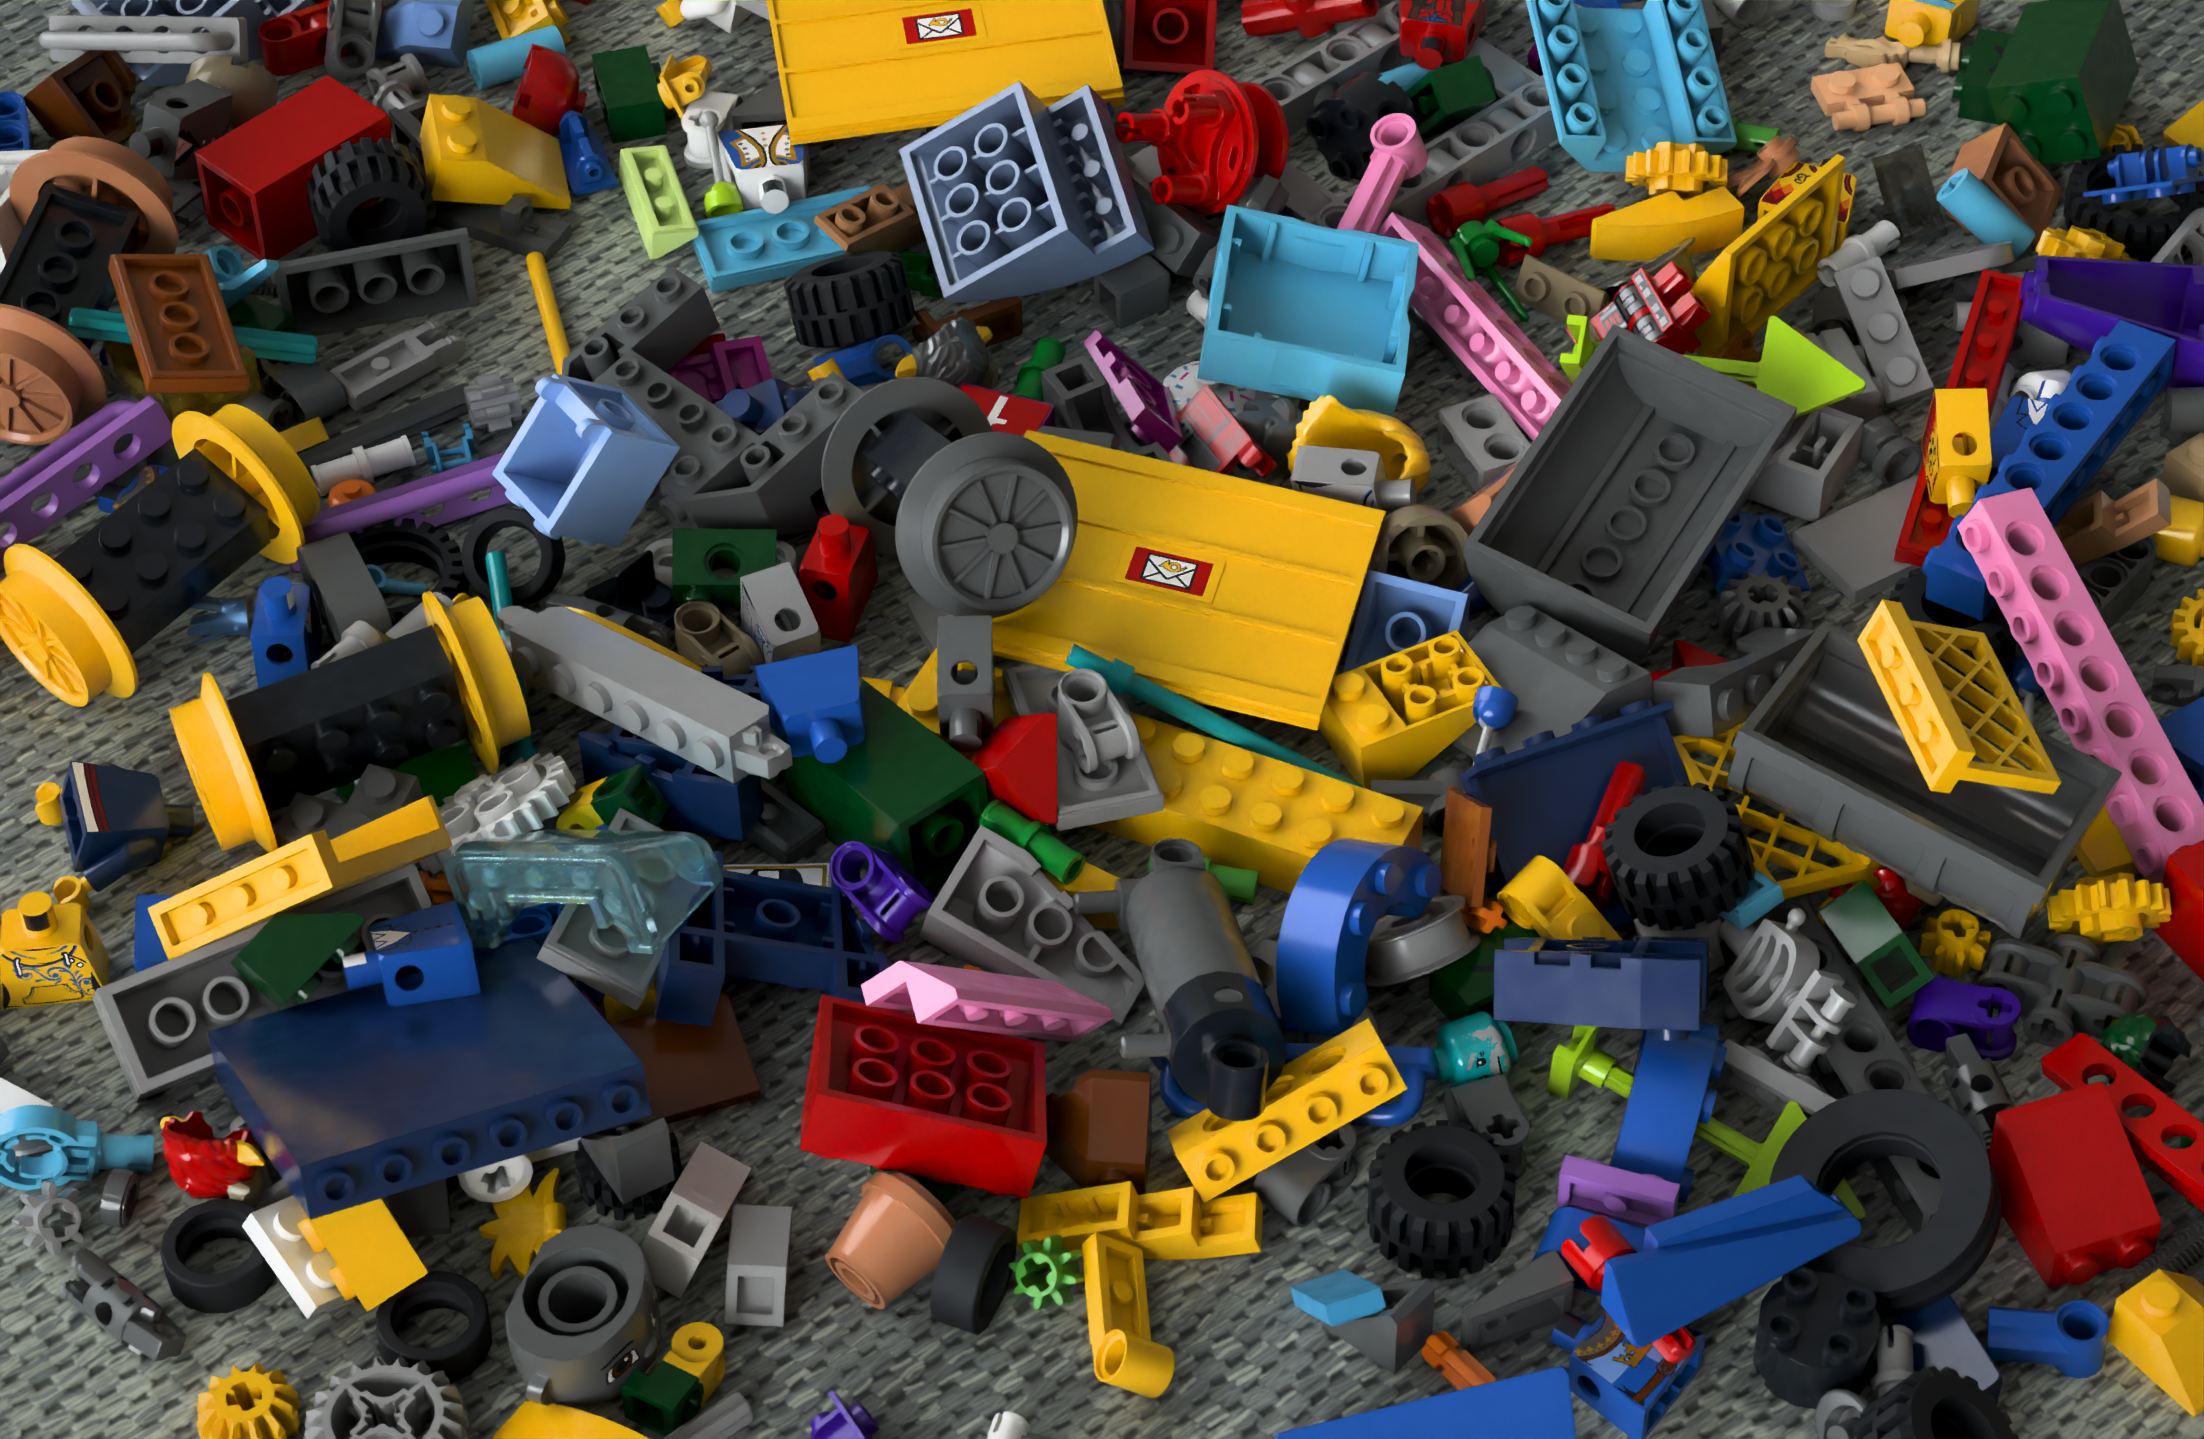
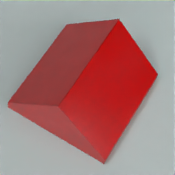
[1119,0,1217,74]
[967,713,1057,824]

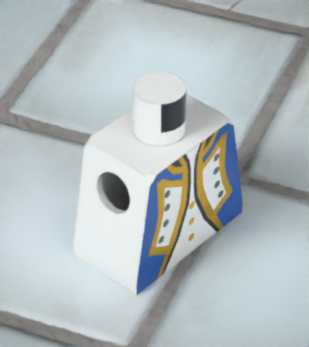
[718,124,810,214]

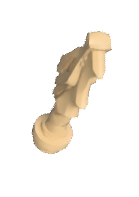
[1824,32,1961,73]

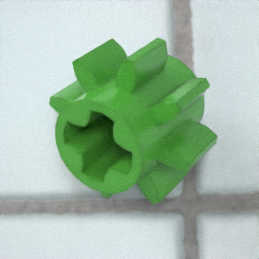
[1009,1234,1085,1310]

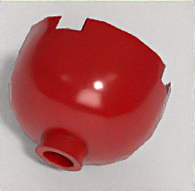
[511,43,587,137]

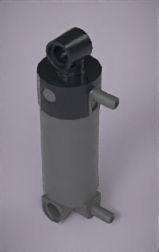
[1073,838,1287,1121]

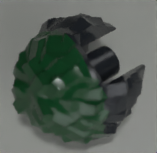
[2100,1012,2192,1094]

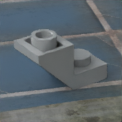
[724,1204,793,1327]

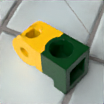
[556,764,670,849]
[622,1322,725,1437]

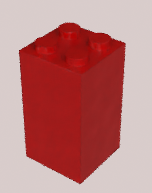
[195,75,393,261]

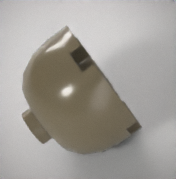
[185,55,279,133]
[1369,504,1470,590]

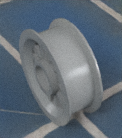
[1365,895,1481,987]

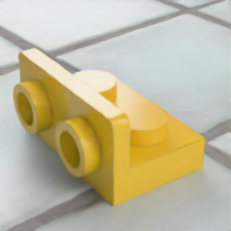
[485,0,571,45]

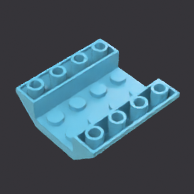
[1526,0,1737,172]

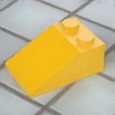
[419,94,571,210]

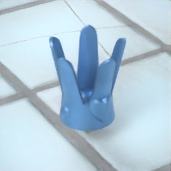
[187,595,254,647]

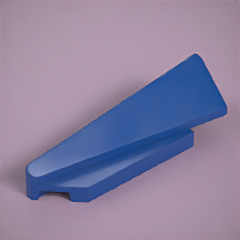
[1601,1174,1861,1348]
[1274,1366,1577,1439]

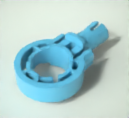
[0,1105,154,1190]

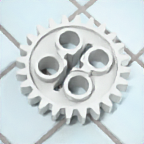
[419,753,577,874]

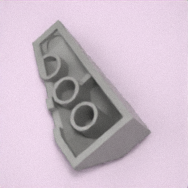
[919,825,1145,1026]

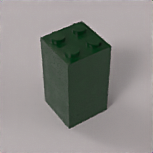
[1987,0,2139,165]
[784,679,988,892]

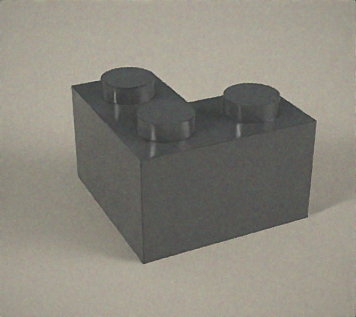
[274,763,424,848]

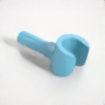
[366,564,427,596]

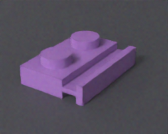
[1557,1155,1680,1229]

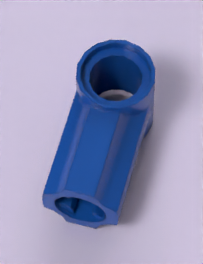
[813,334,912,387]
[1986,1300,2109,1378]

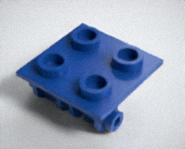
[2083,144,2204,204]
[1705,510,1811,595]

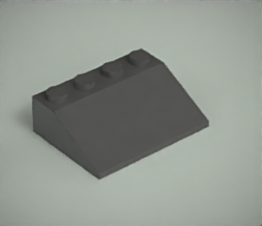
[1451,605,1655,757]

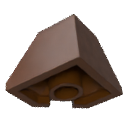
[23,50,136,144]
[1044,1069,1152,1195]

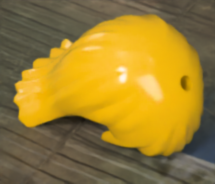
[1287,395,1432,494]

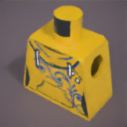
[0,891,109,1009]

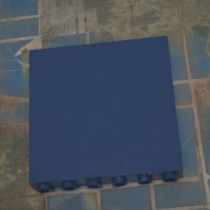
[207,937,652,1220]

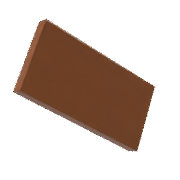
[108,254,250,393]

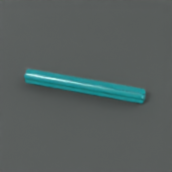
[68,307,318,365]

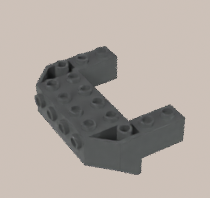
[562,266,865,536]

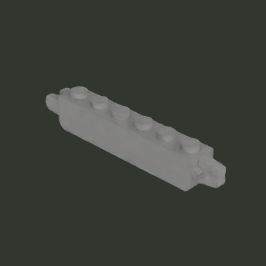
[496,605,793,783]

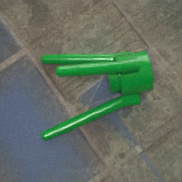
[1449,219,1533,322]

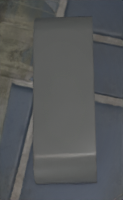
[296,532,392,644]
[2078,536,2157,629]

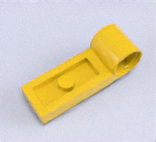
[1497,855,1623,940]
[1082,1232,1175,1398]

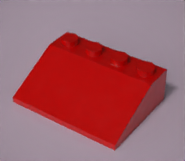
[800,994,1047,1199]

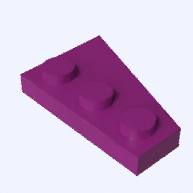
[1083,328,1183,453]

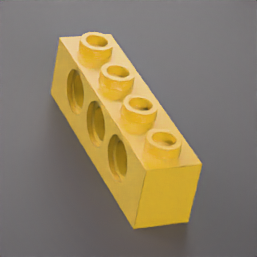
[1167,1018,1408,1203]

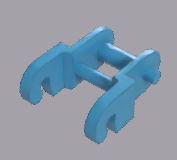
[421,423,478,473]

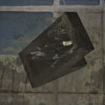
[1870,144,1947,248]

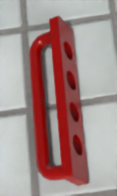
[2041,1033,2204,1212]

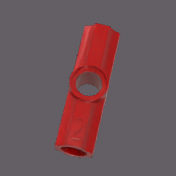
[1241,0,1379,38]

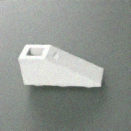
[641,1141,752,1299]

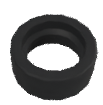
[461,507,566,606]
[160,1199,276,1313]
[930,1214,1017,1335]
[376,1271,492,1384]

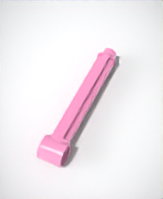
[1336,113,1428,234]

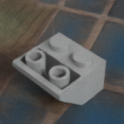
[1747,406,1864,522]

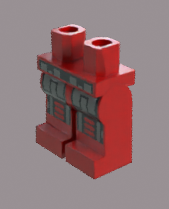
[1566,261,1712,355]

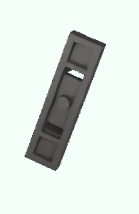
[425,176,572,263]

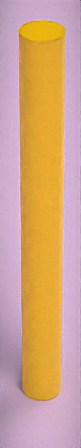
[525,251,571,375]

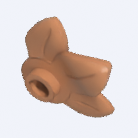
[1720,135,1800,198]

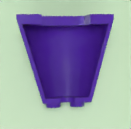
[2019,255,2204,393]

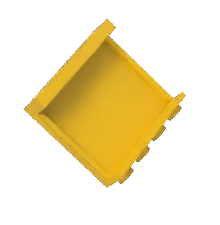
[147,795,453,960]

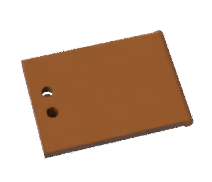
[1440,786,1497,908]

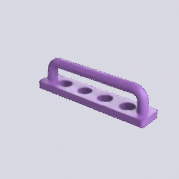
[0,396,172,561]
[289,451,513,573]

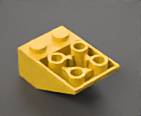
[1318,630,1501,790]

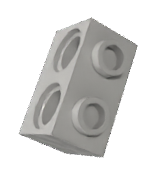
[1437,393,1533,495]

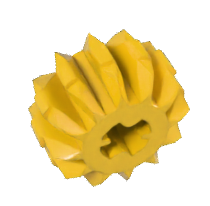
[196,1361,300,1439]

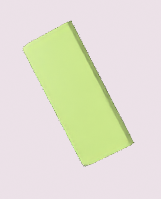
[619,145,699,260]

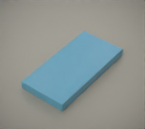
[691,185,896,292]

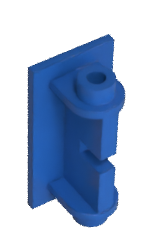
[555,110,619,196]

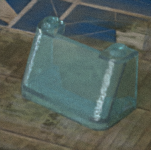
[444,829,724,954]

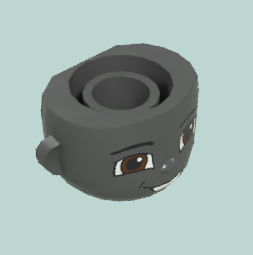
[505,1224,661,1406]

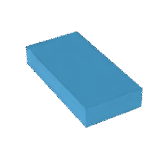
[1290,1269,1386,1327]

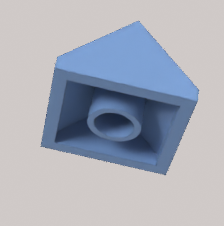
[1343,570,1470,672]

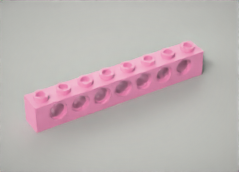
[1376,212,1571,442]
[1957,487,2204,884]

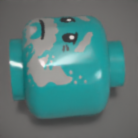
[1434,1012,1518,1086]

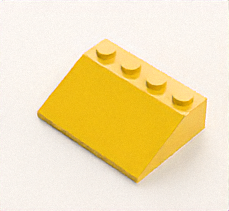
[1677,154,1845,359]

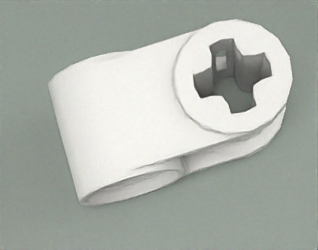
[681,91,744,169]

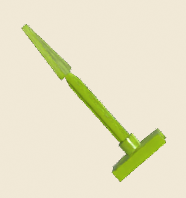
[1559,314,1866,419]
[1547,1025,1866,1221]

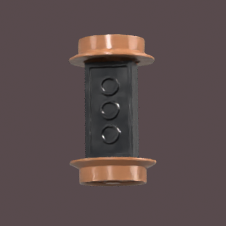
[0,136,179,445]

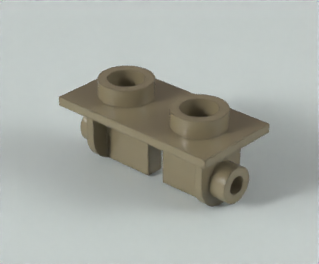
[1513,254,1612,324]

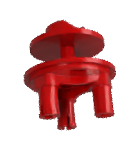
[1115,70,1289,214]

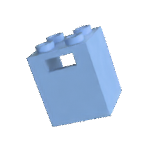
[492,373,681,547]

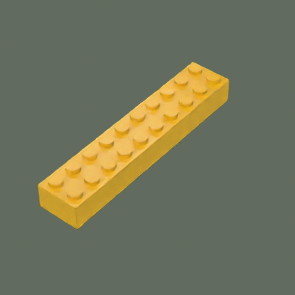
[896,648,1424,920]

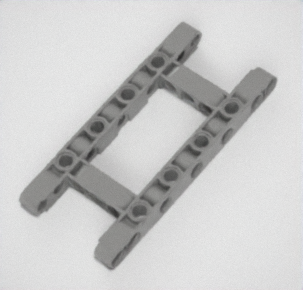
[1129,0,1558,229]

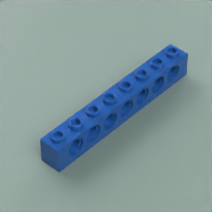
[1922,320,2176,621]

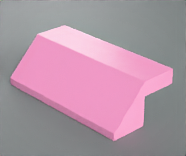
[861,960,1113,1042]

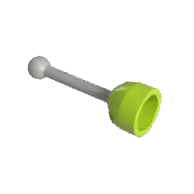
[700,111,744,219]

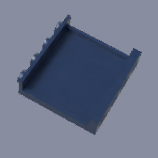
[1460,698,1691,937]

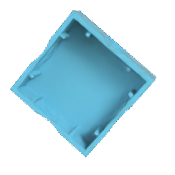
[1197,204,1419,417]

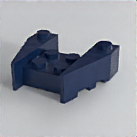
[578,664,773,841]
[655,850,891,1027]
[1493,936,1709,1040]

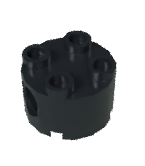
[1306,72,1419,181]
[1753,1266,1880,1409]

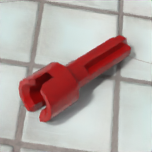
[1426,166,1549,238]
[1495,203,1616,267]
[1562,761,1646,910]
[1561,1215,1696,1364]

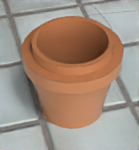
[825,1172,957,1309]

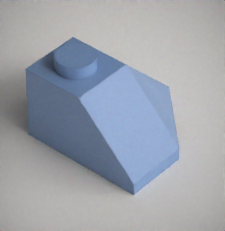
[375,0,475,68]

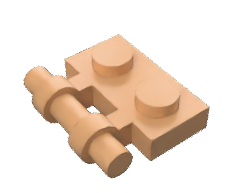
[1811,62,1926,132]

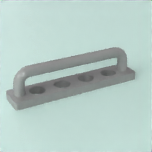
[39,15,248,64]

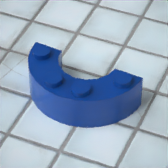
[1276,838,1443,1037]
[1609,1021,1727,1203]

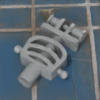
[1719,908,1858,1075]

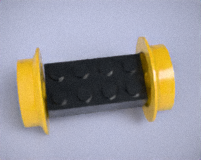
[0,404,321,707]
[169,591,531,853]

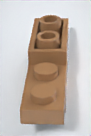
[814,182,926,253]

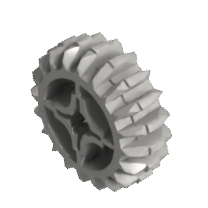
[303,1355,470,1439]

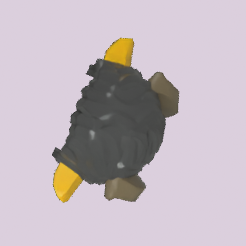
[895,317,998,390]

